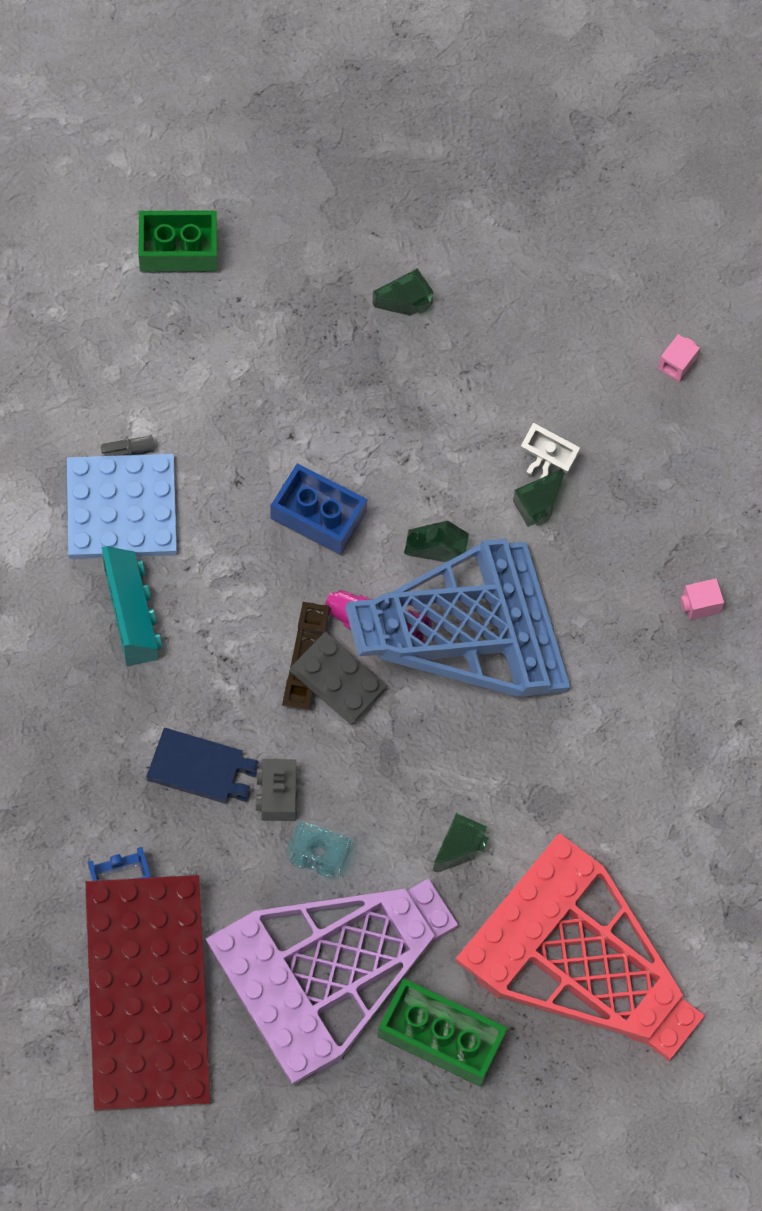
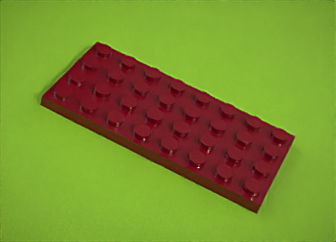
[85,875,210,1111]

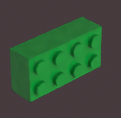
[377,978,507,1087]

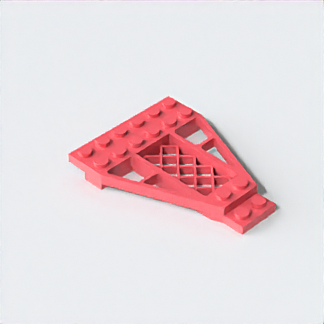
[455,833,705,1062]

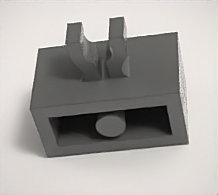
[256,759,296,821]

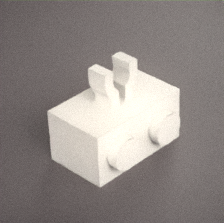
[521,423,580,482]

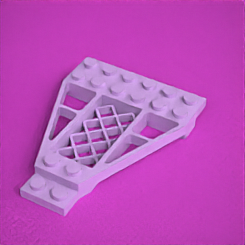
[205,878,458,1086]

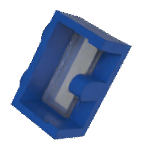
[88,847,151,881]

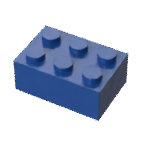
[270,463,367,555]

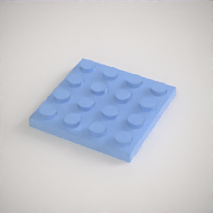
[67,454,177,559]

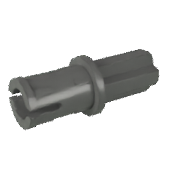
[101,434,155,456]

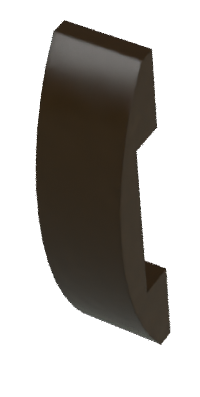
[282,601,330,711]

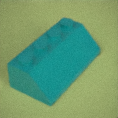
[101,546,162,666]

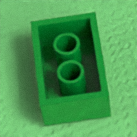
[138,210,217,271]

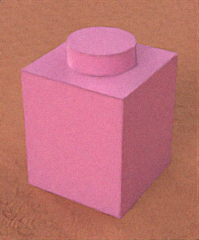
[658,334,700,382]
[680,579,724,620]

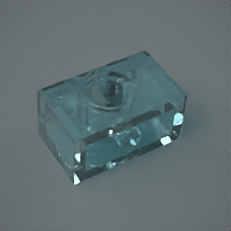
[287,820,351,878]

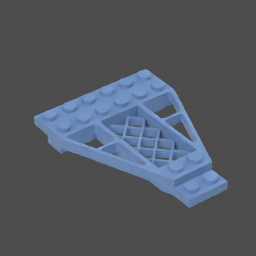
[345,539,570,697]

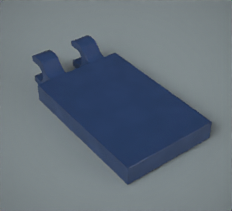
[146,727,259,804]

